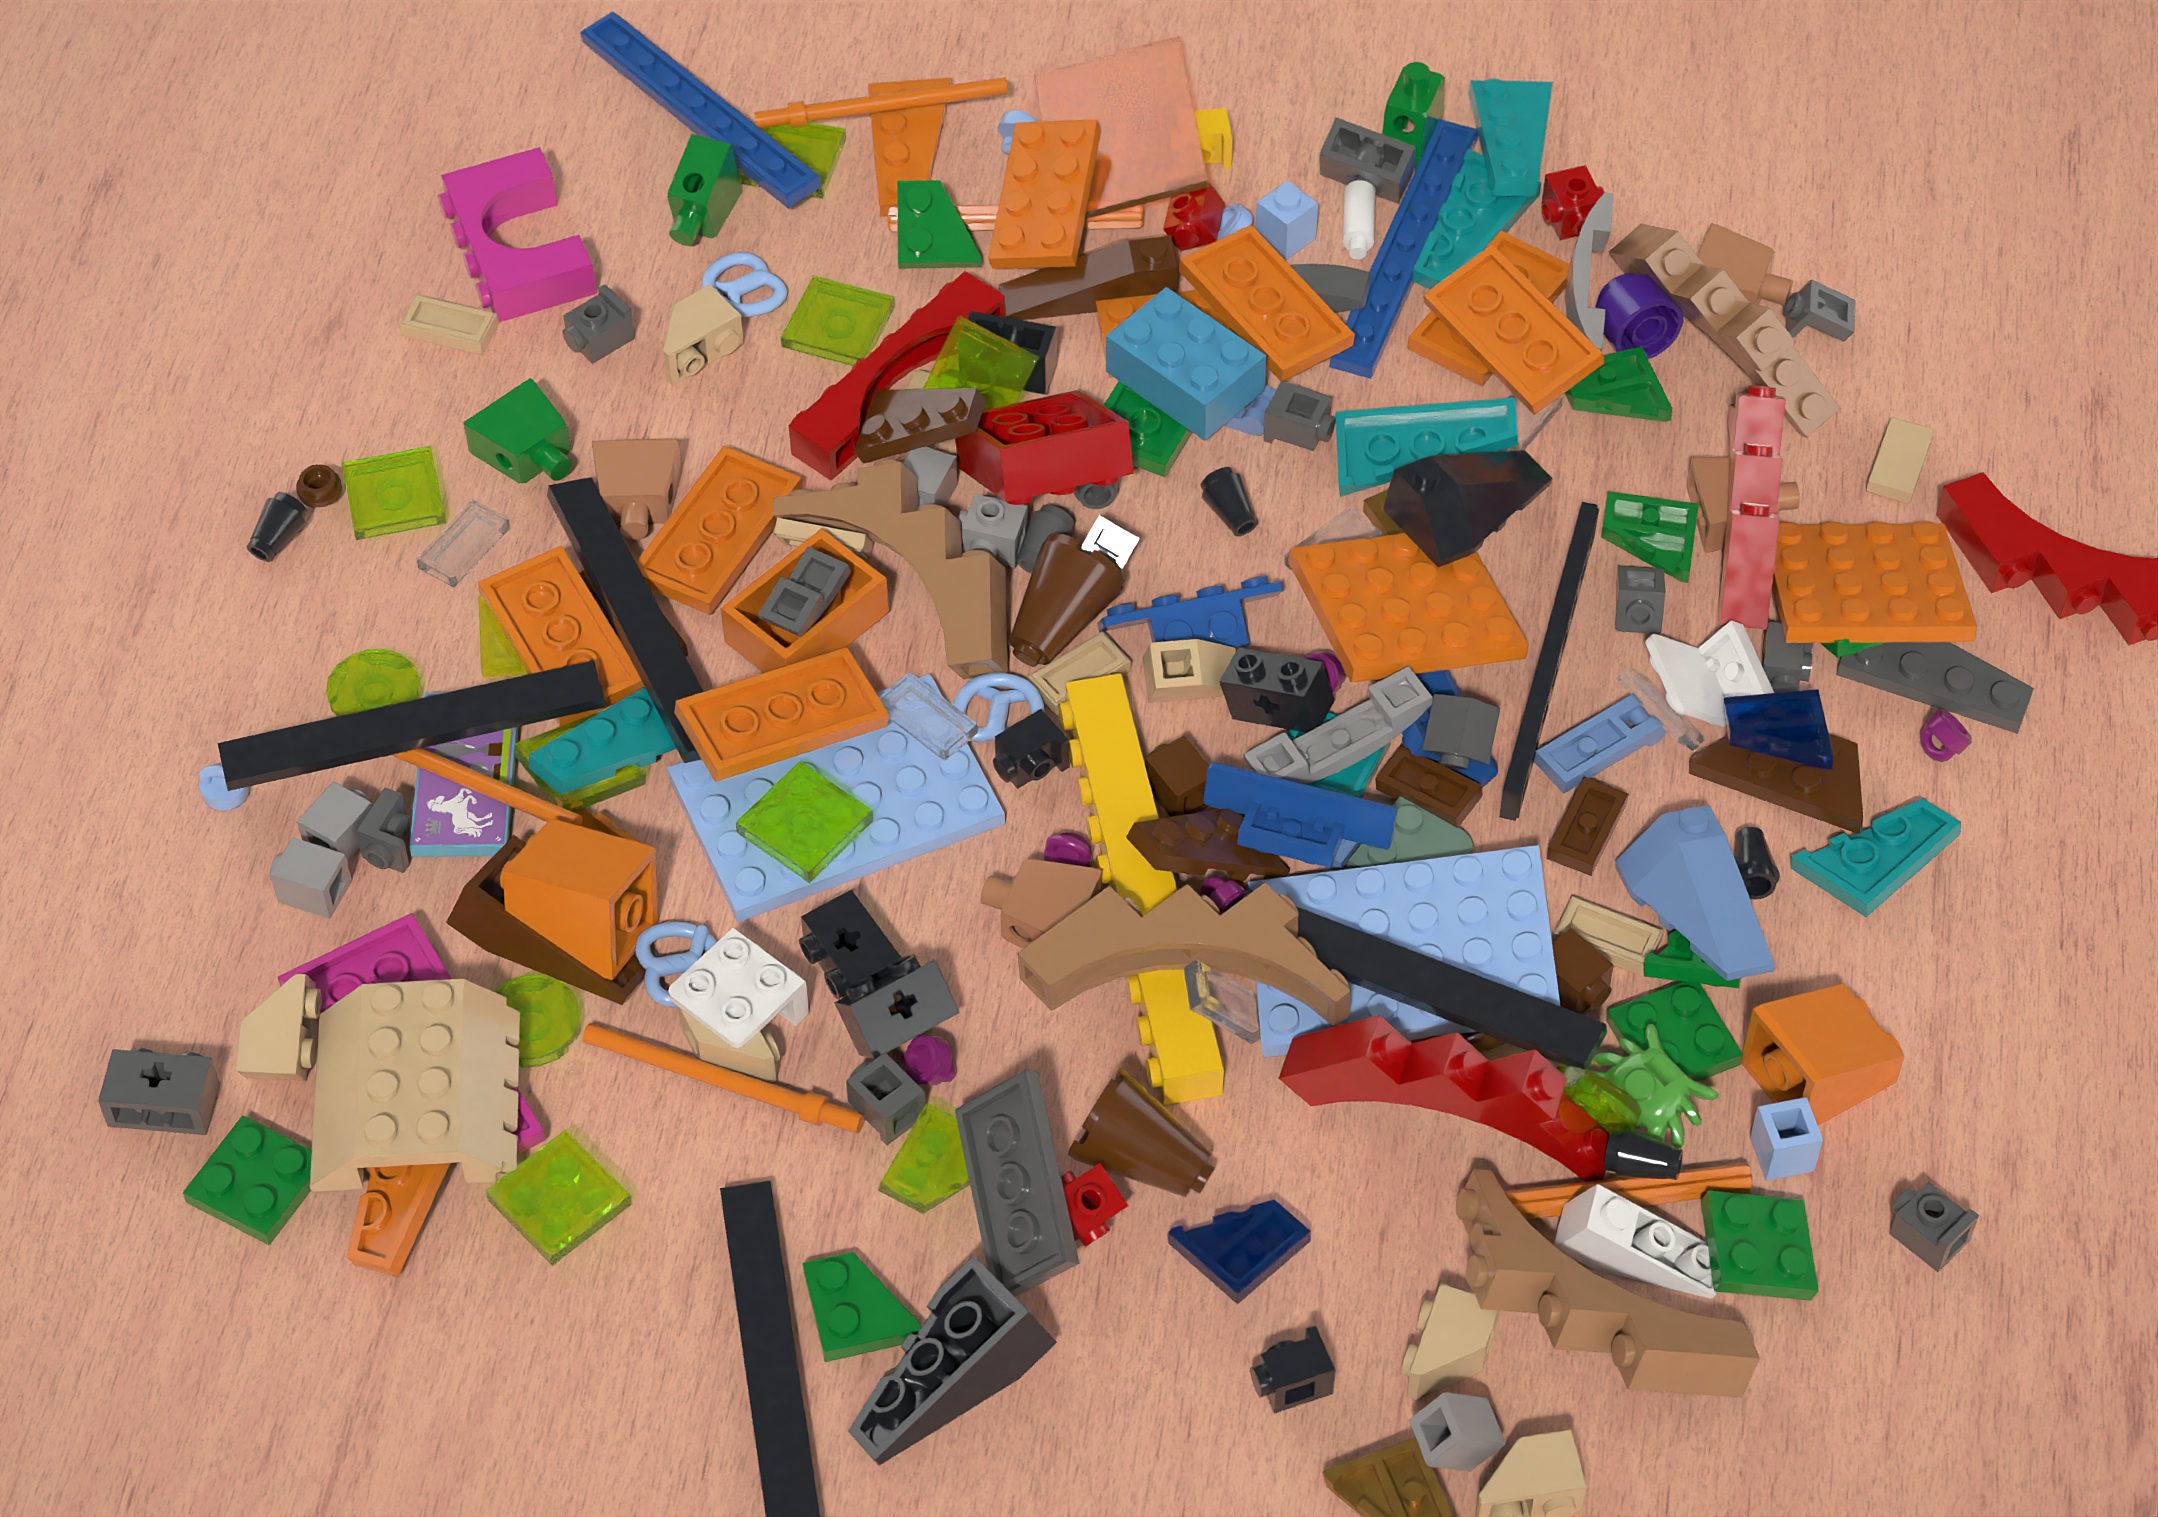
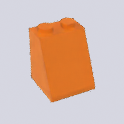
[500,818,658,980]
[1741,983,1905,1126]

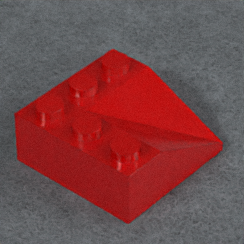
[955,390,1134,505]

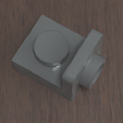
[1783,279,1856,342]
[1615,566,1666,634]
[357,788,409,873]

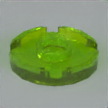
[326,649,422,717]
[494,975,581,1067]
[1555,1066,1642,1134]

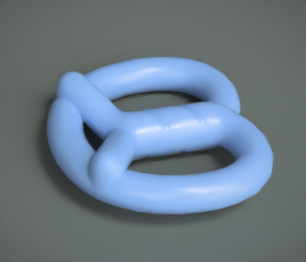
[702,252,787,317]
[951,672,1045,742]
[635,922,717,1007]

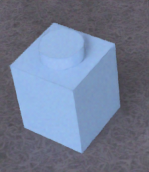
[1256,180,1318,260]
[1750,1097,1823,1181]

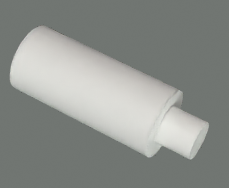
[1343,180,1375,260]

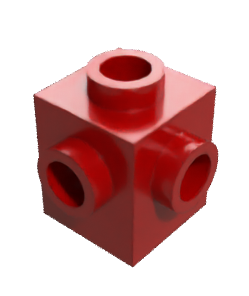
[1541,165,1605,240]
[1061,1163,1128,1247]

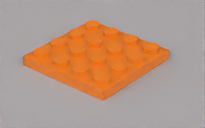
[1772,521,1977,643]
[1288,533,1529,683]

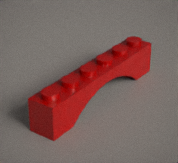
[788,271,1006,481]

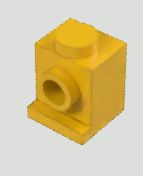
[1168,108,1232,169]

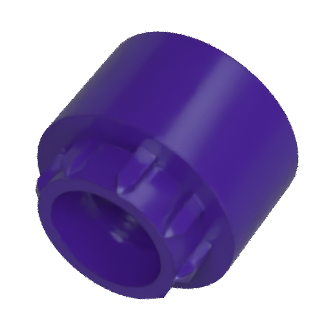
[1596,273,1683,360]

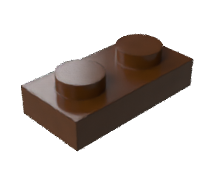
[1375,746,1483,828]
[1546,777,1629,876]

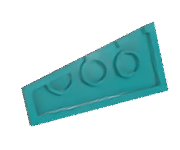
[1468,78,1553,196]
[1413,148,1541,289]
[1335,398,1518,497]
[528,686,676,795]

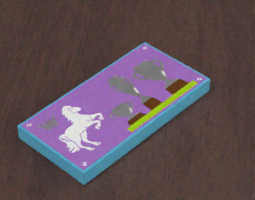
[409,693,519,857]

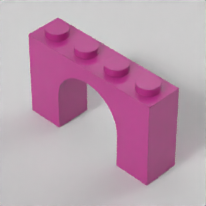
[438,147,597,322]

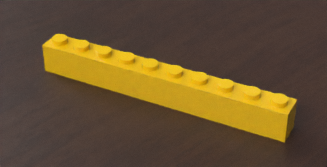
[1058,673,1224,1106]

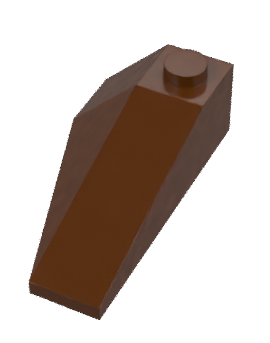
[999,234,1178,320]
[446,835,646,1005]

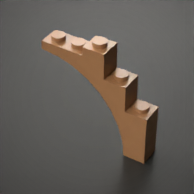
[1609,224,1840,437]
[773,459,1007,679]
[1017,883,1351,1027]
[1456,1169,1760,1398]

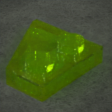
[878,1103,970,1214]

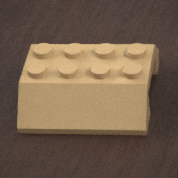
[310,979,520,1192]

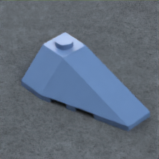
[1615,805,1775,981]

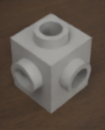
[958,494,1028,569]

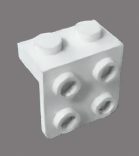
[1645,620,1776,731]
[668,928,809,1048]

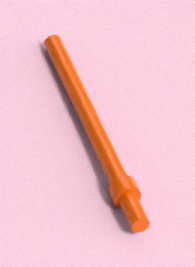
[754,77,1008,129]
[384,748,582,826]
[583,1023,865,1134]

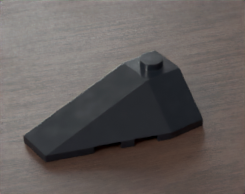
[848,1256,1057,1466]

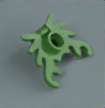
[1563,1024,1718,1149]

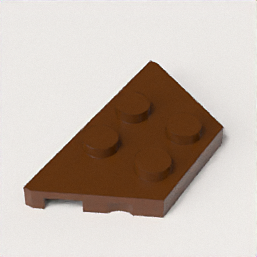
[1689,713,1863,834]

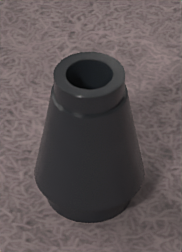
[1200,467,1258,537]
[246,492,308,562]
[1734,827,1780,900]
[1604,1128,1683,1180]

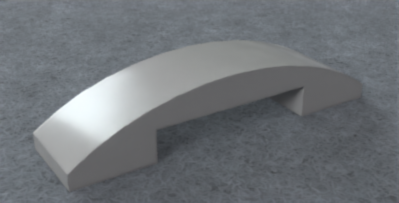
[1566,193,1614,351]
[1243,666,1433,784]

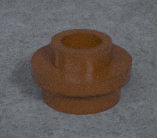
[296,464,342,507]

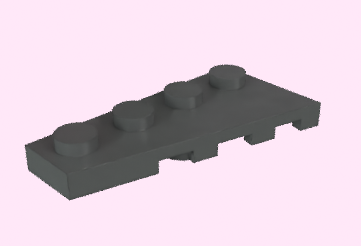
[1836,642,2034,734]

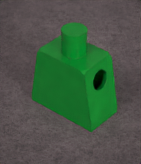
[1382,62,1445,169]
[667,133,742,246]
[463,378,572,483]

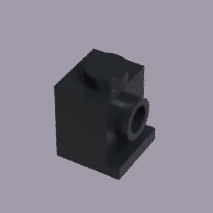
[993,709,1069,789]
[1250,1325,1335,1414]

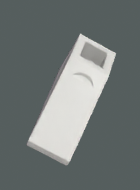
[1554,1184,1716,1299]

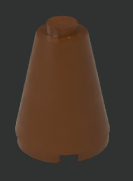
[1009,534,1125,667]
[1068,1068,1215,1197]

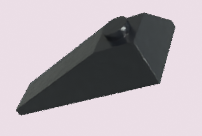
[1383,450,1553,567]

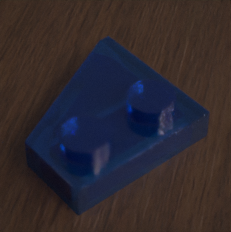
[1723,689,1834,770]
[1167,1199,1311,1305]

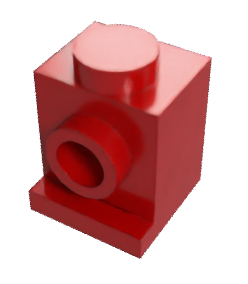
[1163,175,1226,252]

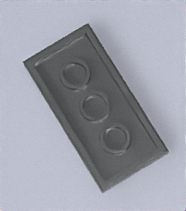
[955,1069,1080,1297]

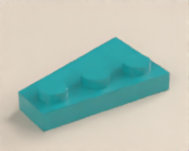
[1791,798,1961,917]

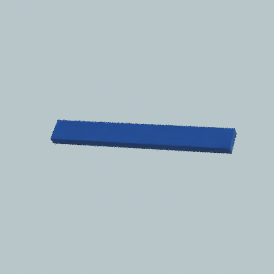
[580,11,821,209]
[1330,119,1478,379]

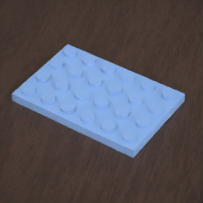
[667,674,1005,923]
[1248,845,1560,1058]

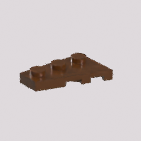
[854,388,986,464]
[1126,809,1290,881]

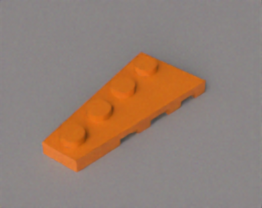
[868,77,952,217]
[347,1163,450,1278]

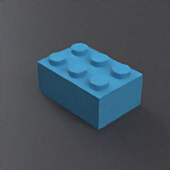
[1106,287,1266,441]

